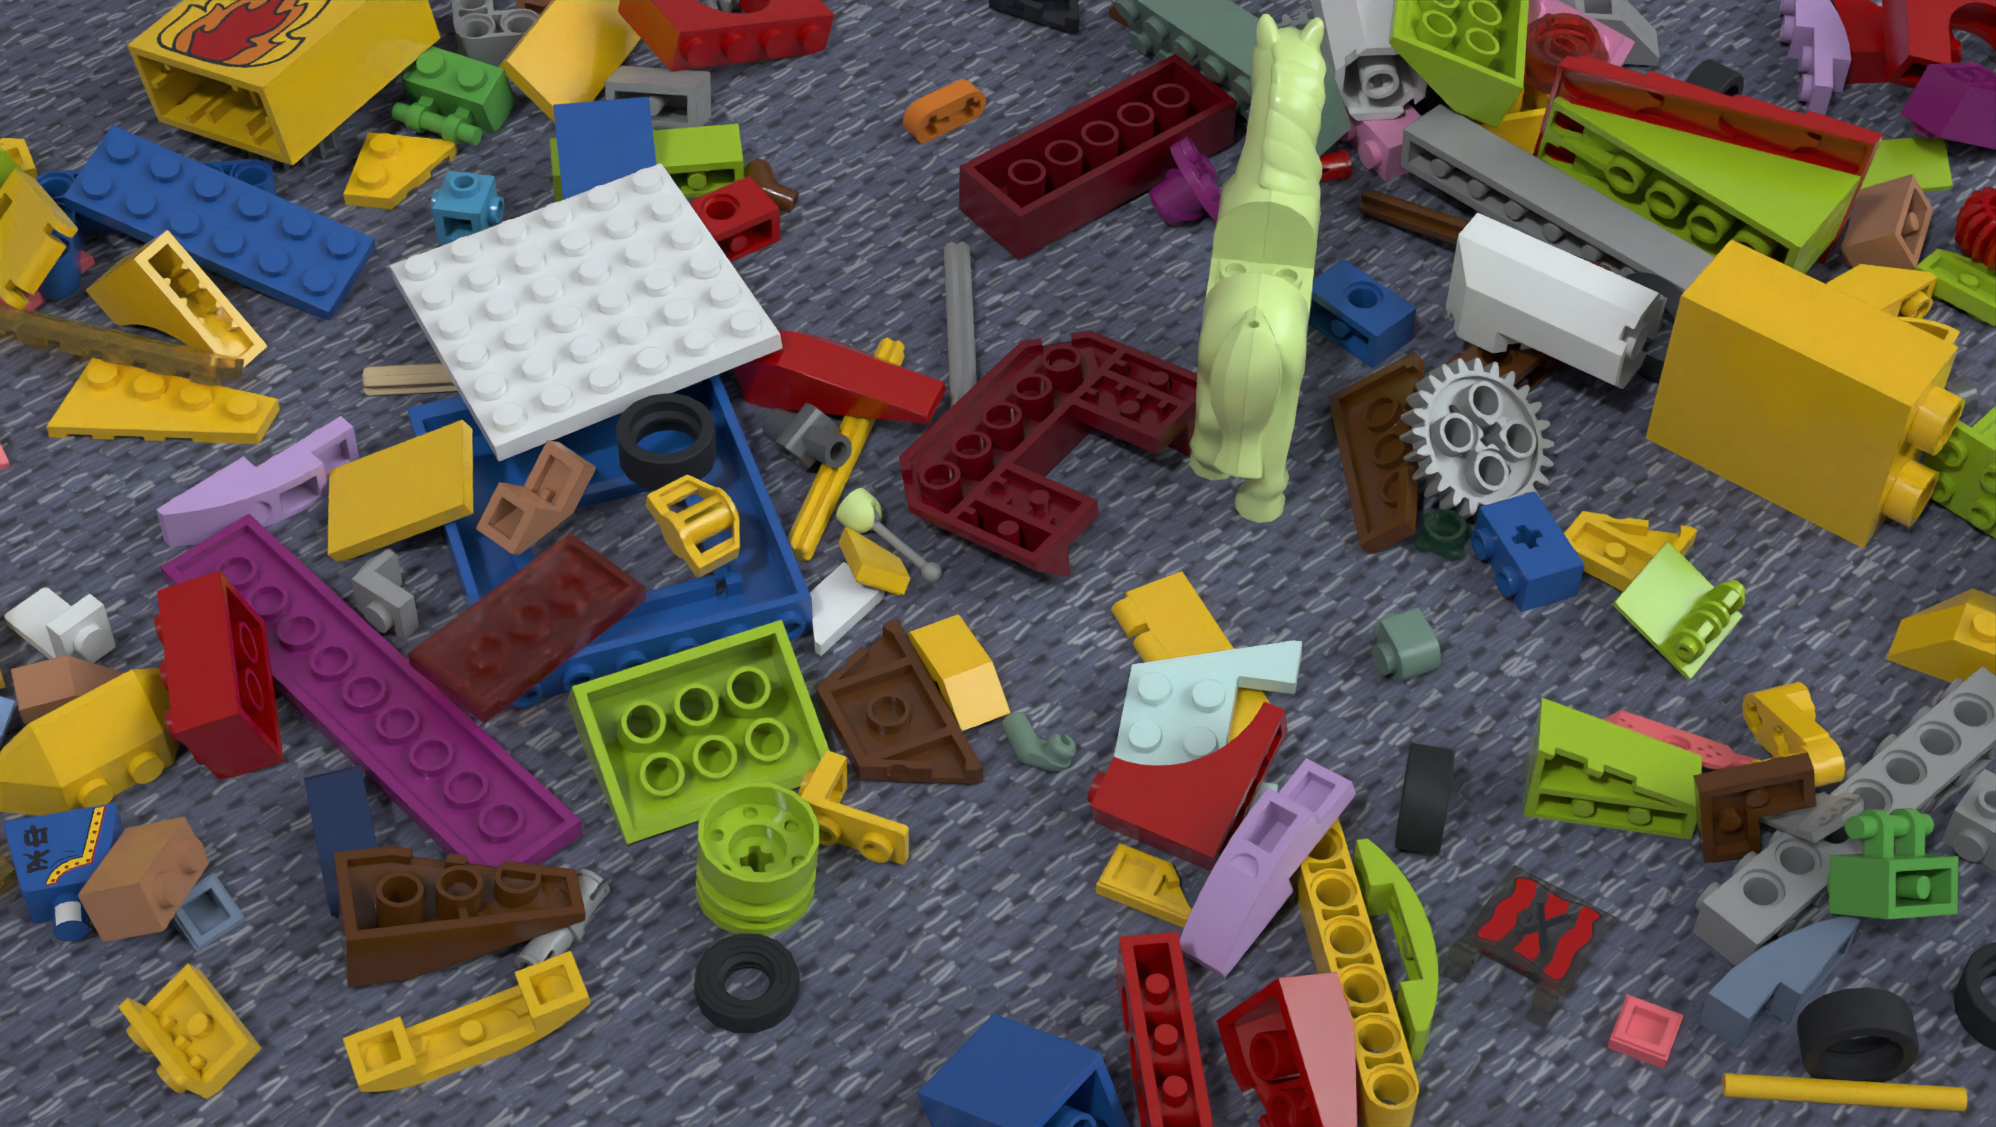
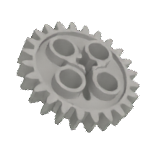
[1400,358,1554,524]

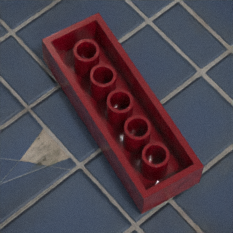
[959,53,1237,260]

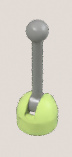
[836,488,942,583]

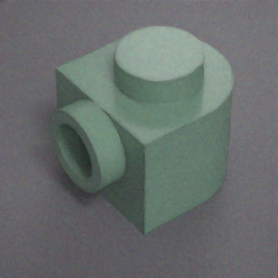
[1373,608,1441,682]

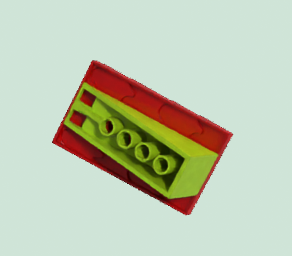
[1533,55,1884,274]

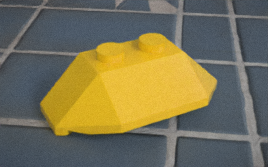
[1886,589,1996,683]
[0,667,181,816]

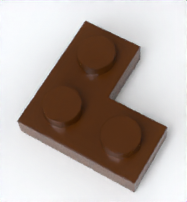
[1693,752,1816,863]

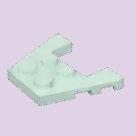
[1114,640,1302,813]

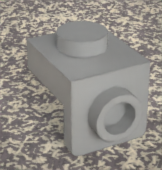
[351,549,419,640]

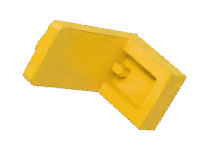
[798,750,909,865]

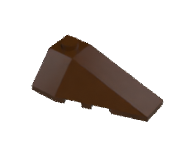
[334,846,586,987]

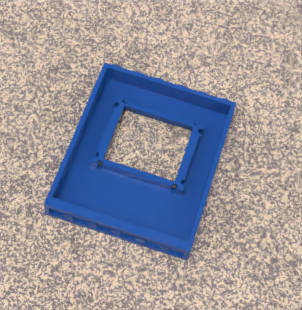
[407,374,813,710]

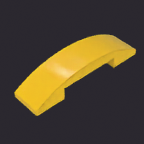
[343,951,591,1092]

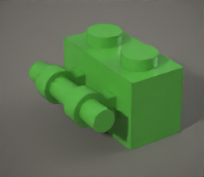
[392,46,516,146]
[1827,808,1958,919]

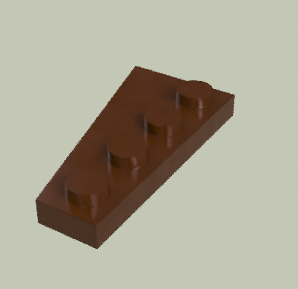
[1328,352,1425,555]

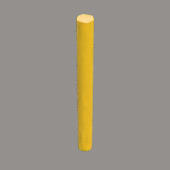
[1721,1073,1967,1112]

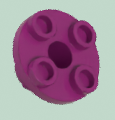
[1150,136,1221,226]

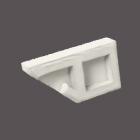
[810,562,884,656]

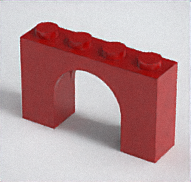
[618,0,834,71]
[1882,0,1996,89]

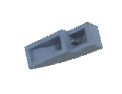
[1698,915,1861,1049]

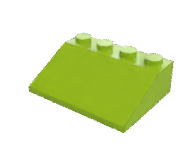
[1389,0,1529,128]
[567,620,830,845]

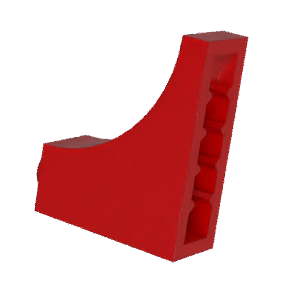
[1830,0,1962,84]
[1087,702,1288,871]

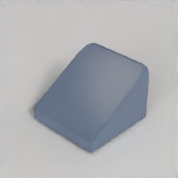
[170,873,246,952]

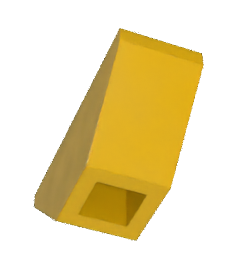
[1826,264,1937,318]

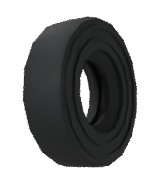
[694,933,800,1034]

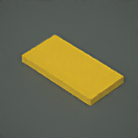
[498,0,641,123]

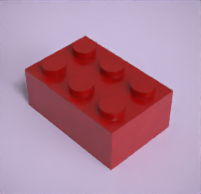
[154,570,284,779]

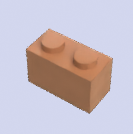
[1841,174,1934,270]
[78,816,209,943]

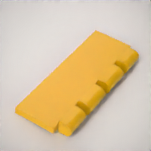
[1111,571,1270,743]

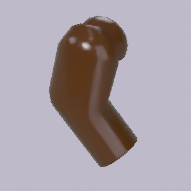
[744,159,799,213]

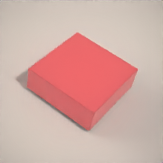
[1607,994,1684,1069]

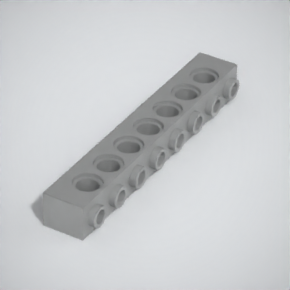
[1693,666,1996,966]

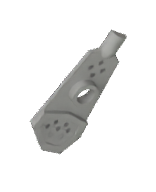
[1759,792,1864,843]

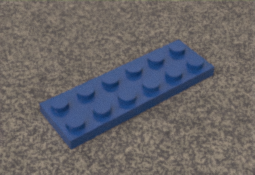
[63,125,375,320]

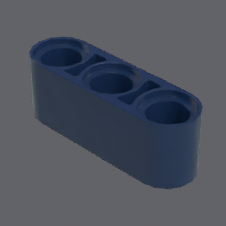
[304,765,378,917]

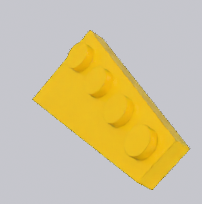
[46,358,280,444]

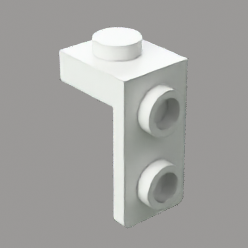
[4,587,116,663]

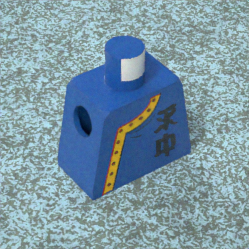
[4,803,124,941]

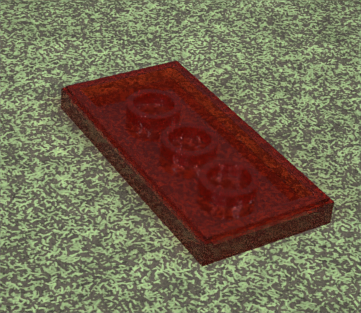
[408,533,646,724]

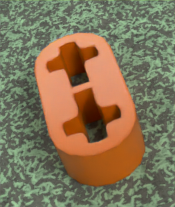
[902,79,986,144]

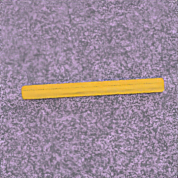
[787,337,905,562]

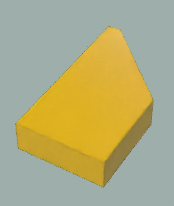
[838,527,911,595]
[1096,843,1193,928]

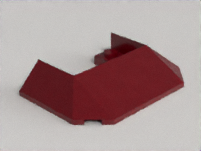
[899,330,1198,577]

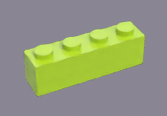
[550,124,744,202]

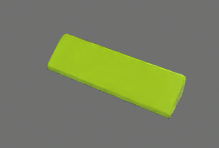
[1857,137,1953,198]

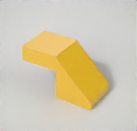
[907,614,1011,731]

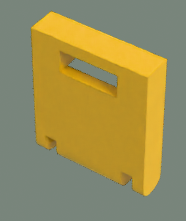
[0,168,78,310]

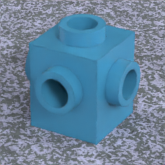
[431,170,504,245]

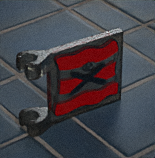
[1443,865,1617,1028]

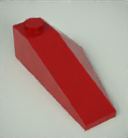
[734,330,946,424]
[1216,972,1357,1127]

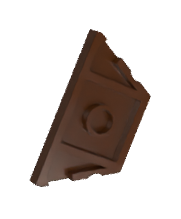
[816,618,983,784]

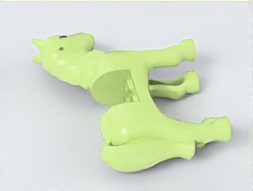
[1189,14,1327,523]

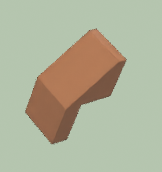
[476,440,597,555]
[11,655,124,724]

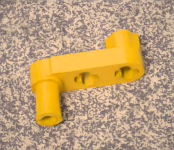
[1742,682,1845,788]

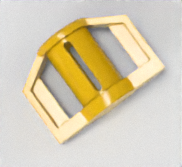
[645,474,740,579]

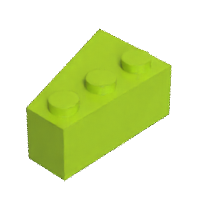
[1523,698,1702,839]

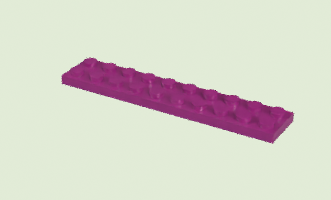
[160,514,583,867]

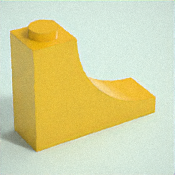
[86,230,267,379]

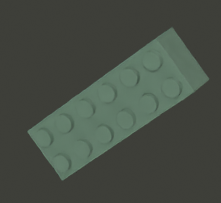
[1115,0,1352,156]

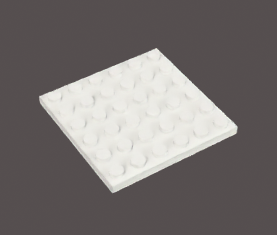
[390,163,782,462]

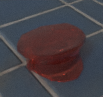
[1524,13,1610,94]

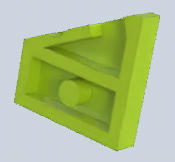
[1916,248,1996,326]

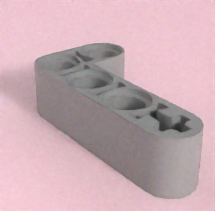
[451,0,539,67]

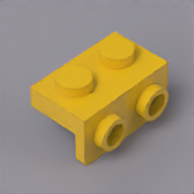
[118,963,262,1099]

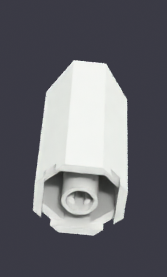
[1311,0,1427,121]
[1446,213,1667,389]

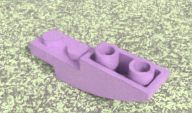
[1779,0,1851,115]
[156,416,359,547]
[1180,758,1356,979]

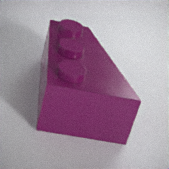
[1900,62,1996,150]

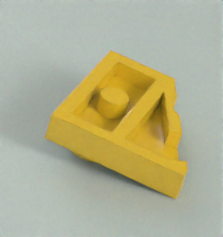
[343,132,457,210]
[1564,511,1697,591]

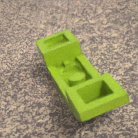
[1352,838,1439,1061]

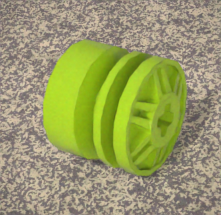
[695,782,819,936]

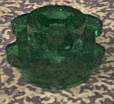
[1413,509,1472,561]

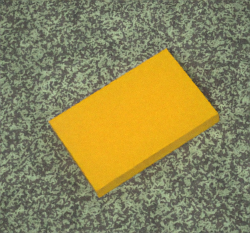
[328,420,473,562]

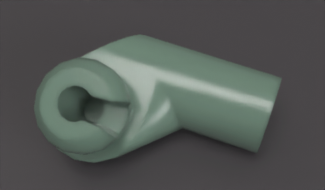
[1002,712,1076,772]

